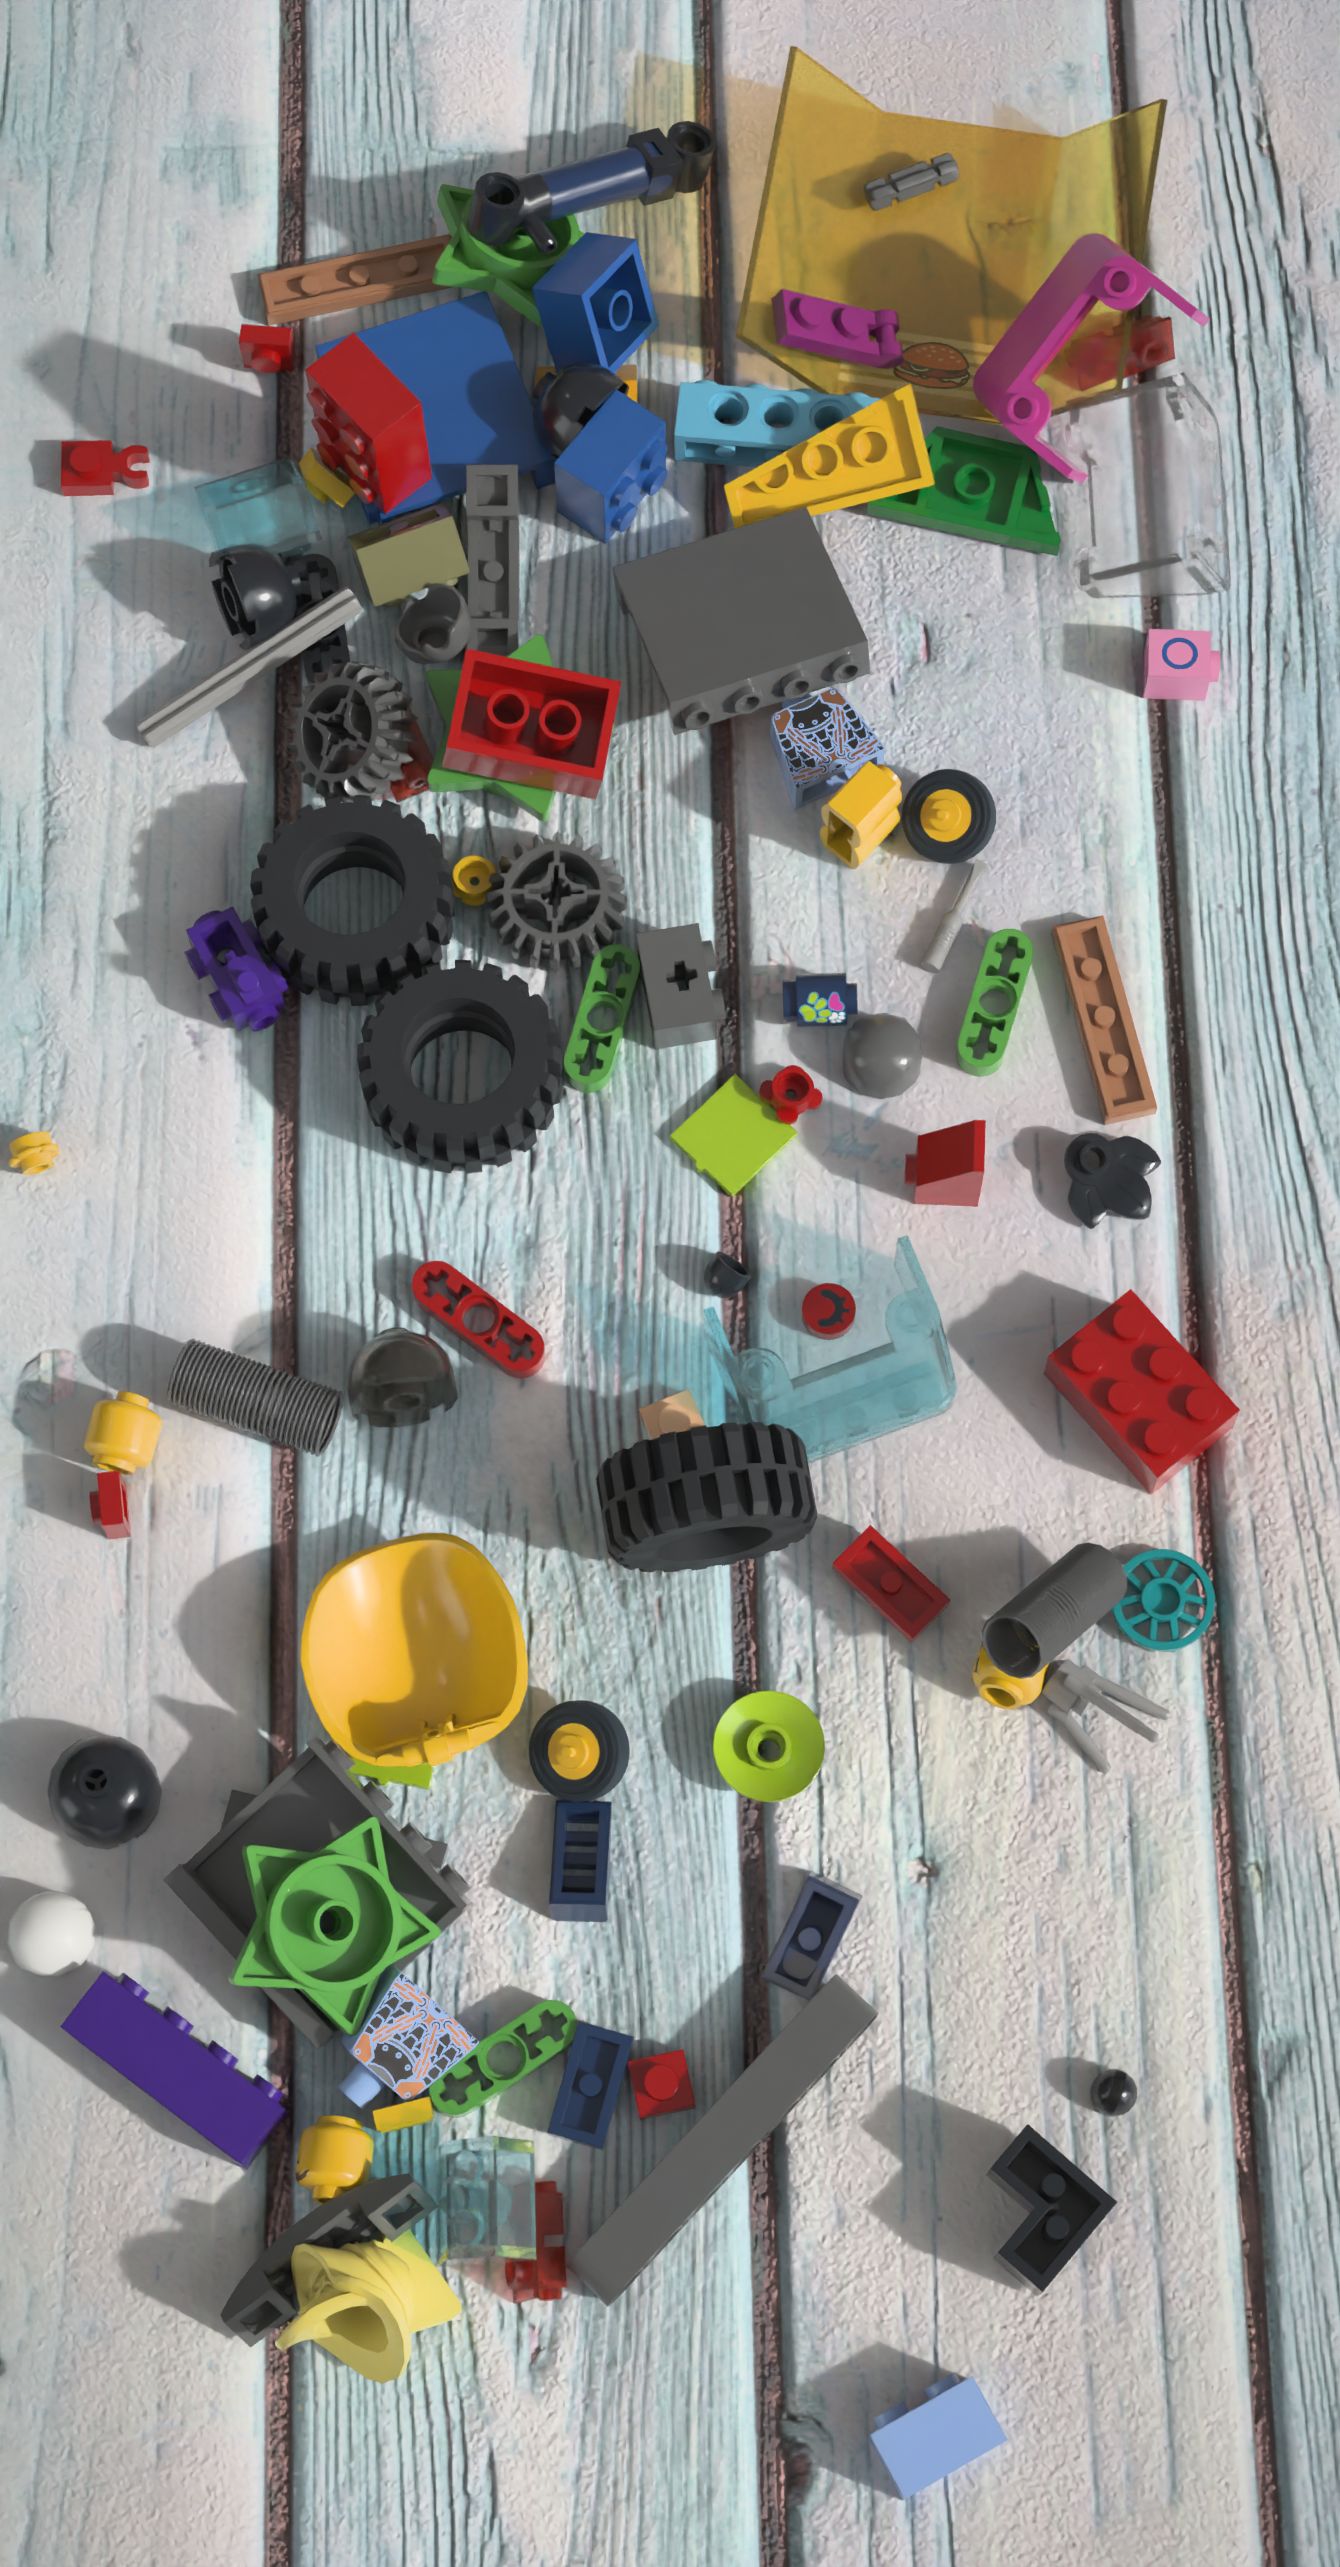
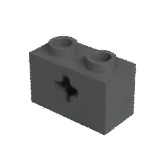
[636,923,726,1050]

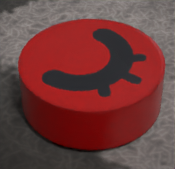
[802,1283,856,1340]

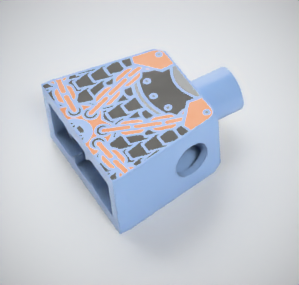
[770,688,885,810]
[338,1964,479,2110]

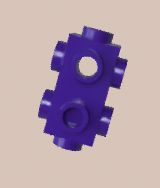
[184,906,288,1032]

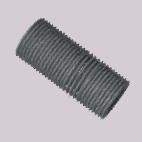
[167,1338,344,1457]
[982,1542,1127,1679]

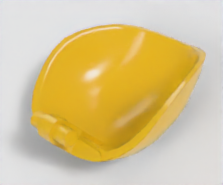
[300,1533,528,1768]

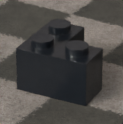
[986,2124,1117,2297]

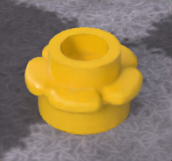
[451,855,497,906]
[8,1131,59,1175]

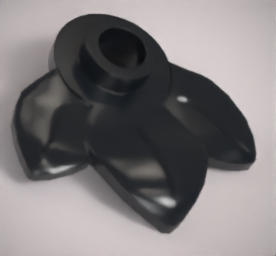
[1064,1133,1161,1229]

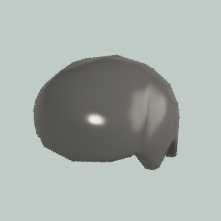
[395,583,471,665]
[843,1013,922,1099]

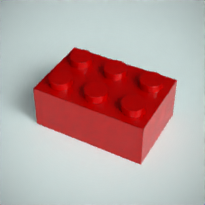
[305,332,432,515]
[442,648,621,800]
[1044,1289,1240,1495]

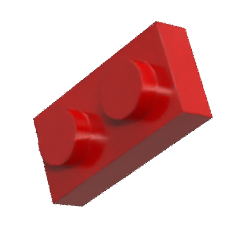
[832,1525,950,1644]

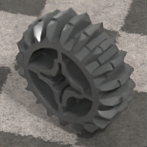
[288,661,419,803]
[485,831,627,973]

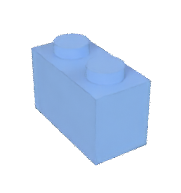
[868,2373,1008,2501]

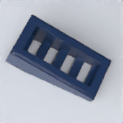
[549,1800,612,1922]

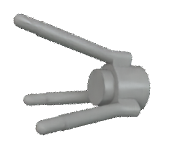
[1042,1659,1171,1773]

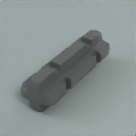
[864,153,959,211]

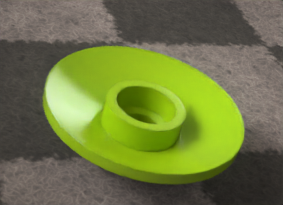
[713,1691,825,1802]

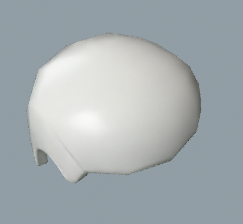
[6,1891,95,1977]

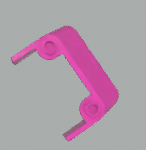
[973,233,1210,484]

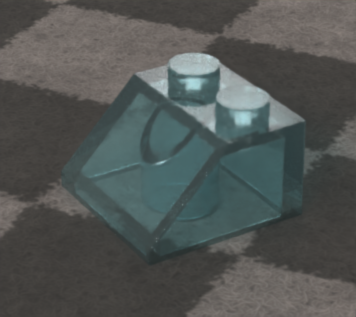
[194,456,322,556]
[433,2136,536,2267]

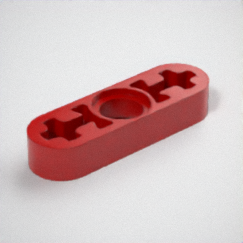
[412,1261,545,1379]

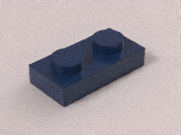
[547,2021,634,2151]

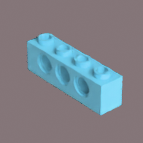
[674,380,881,467]

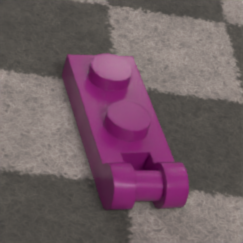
[771,289,904,369]

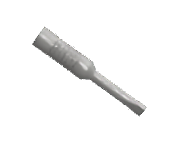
[920,859,986,973]

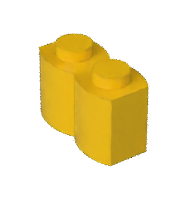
[820,761,902,869]

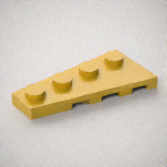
[724,382,935,529]

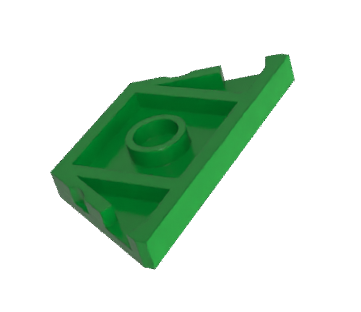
[867,426,1061,556]

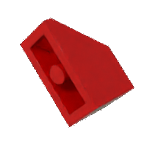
[904,1120,986,1207]

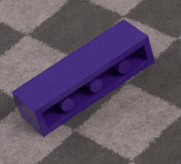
[60,1971,289,2170]

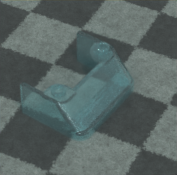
[703,1235,957,1464]

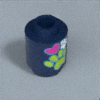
[782,973,858,1027]

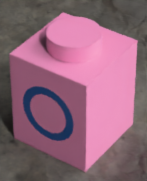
[1143,629,1220,701]

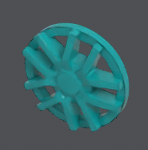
[1111,1549,1215,1653]

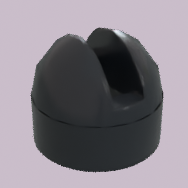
[704,1251,751,1298]
[1090,2069,1137,2117]

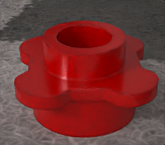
[759,1065,823,1125]

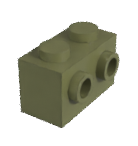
[346,503,470,607]

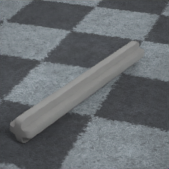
[136,587,362,747]

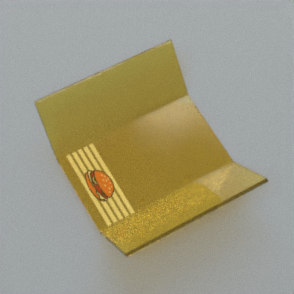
[736,46,1167,425]

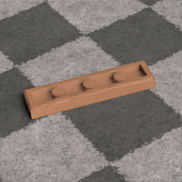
[257,234,453,326]
[1051,915,1157,1125]

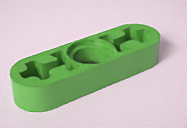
[956,929,1033,1077]
[564,944,640,1093]
[429,2000,578,2118]

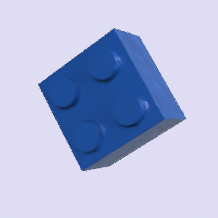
[532,232,659,373]
[554,389,668,544]

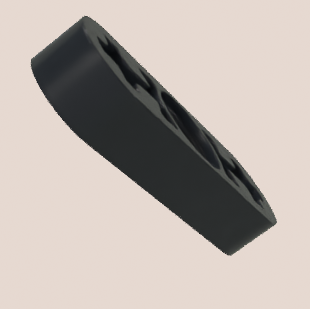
[293,554,351,686]

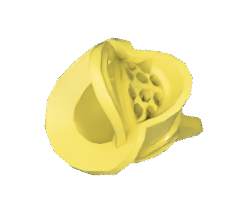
[275,2229,461,2383]

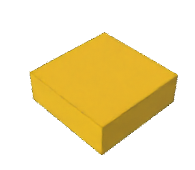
[372,2097,435,2134]

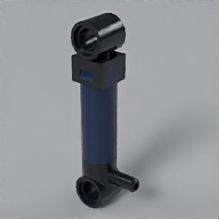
[467,121,716,254]

